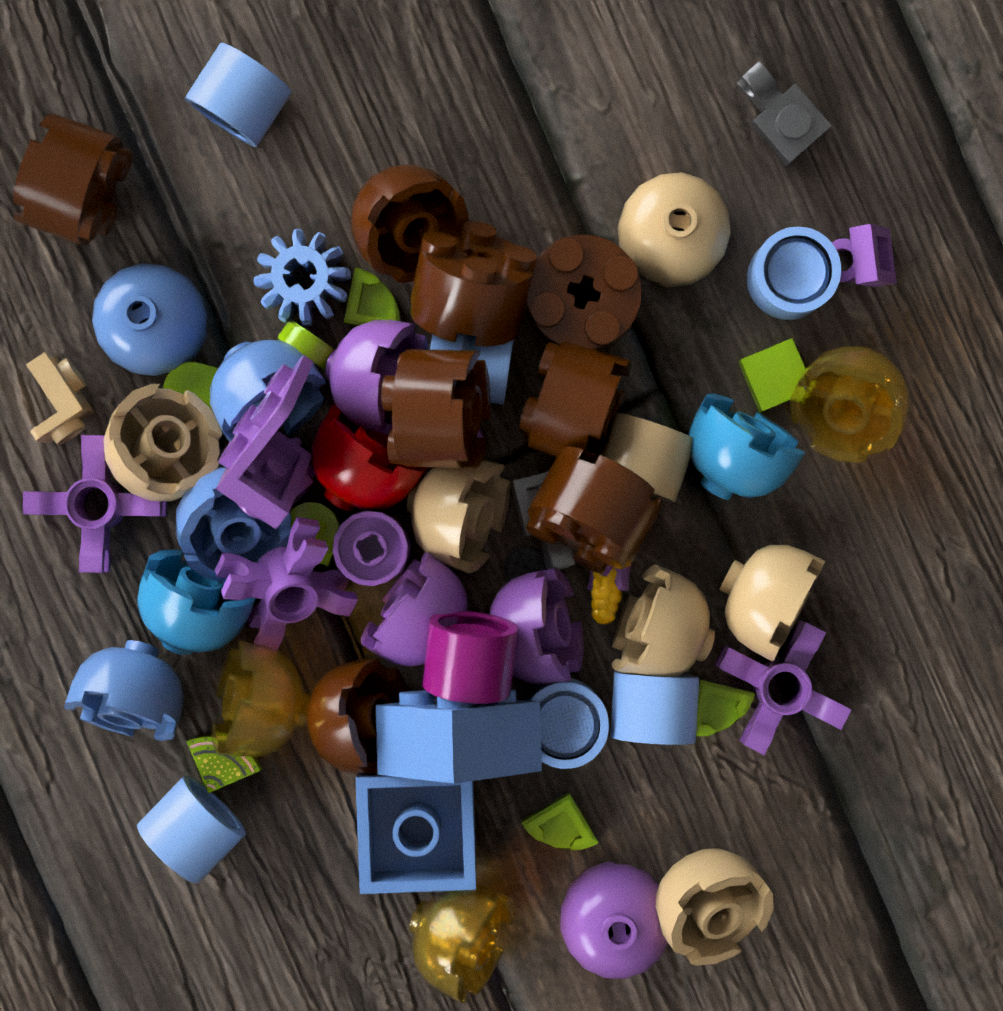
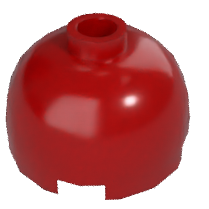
[311,405,427,512]

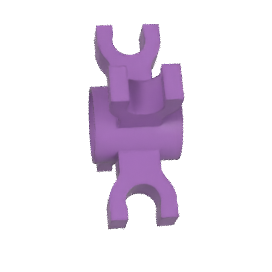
[23,435,168,573]
[215,517,358,651]
[714,620,851,755]

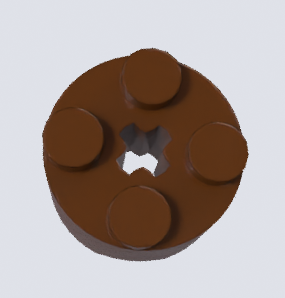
[13,113,133,246]
[410,221,537,347]
[526,235,641,351]
[519,341,631,464]
[381,349,491,469]
[525,447,663,574]

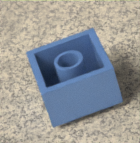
[376,689,542,784]
[356,774,477,894]

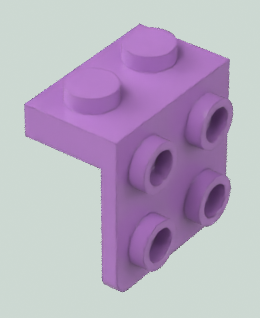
[216,355,314,529]

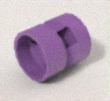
[332,511,411,586]

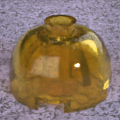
[790,346,909,463]
[212,641,310,757]
[409,883,515,1003]

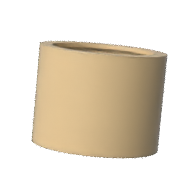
[601,413,693,502]

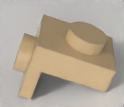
[26,352,95,445]

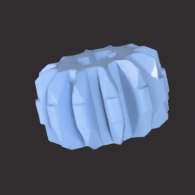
[254,229,351,327]

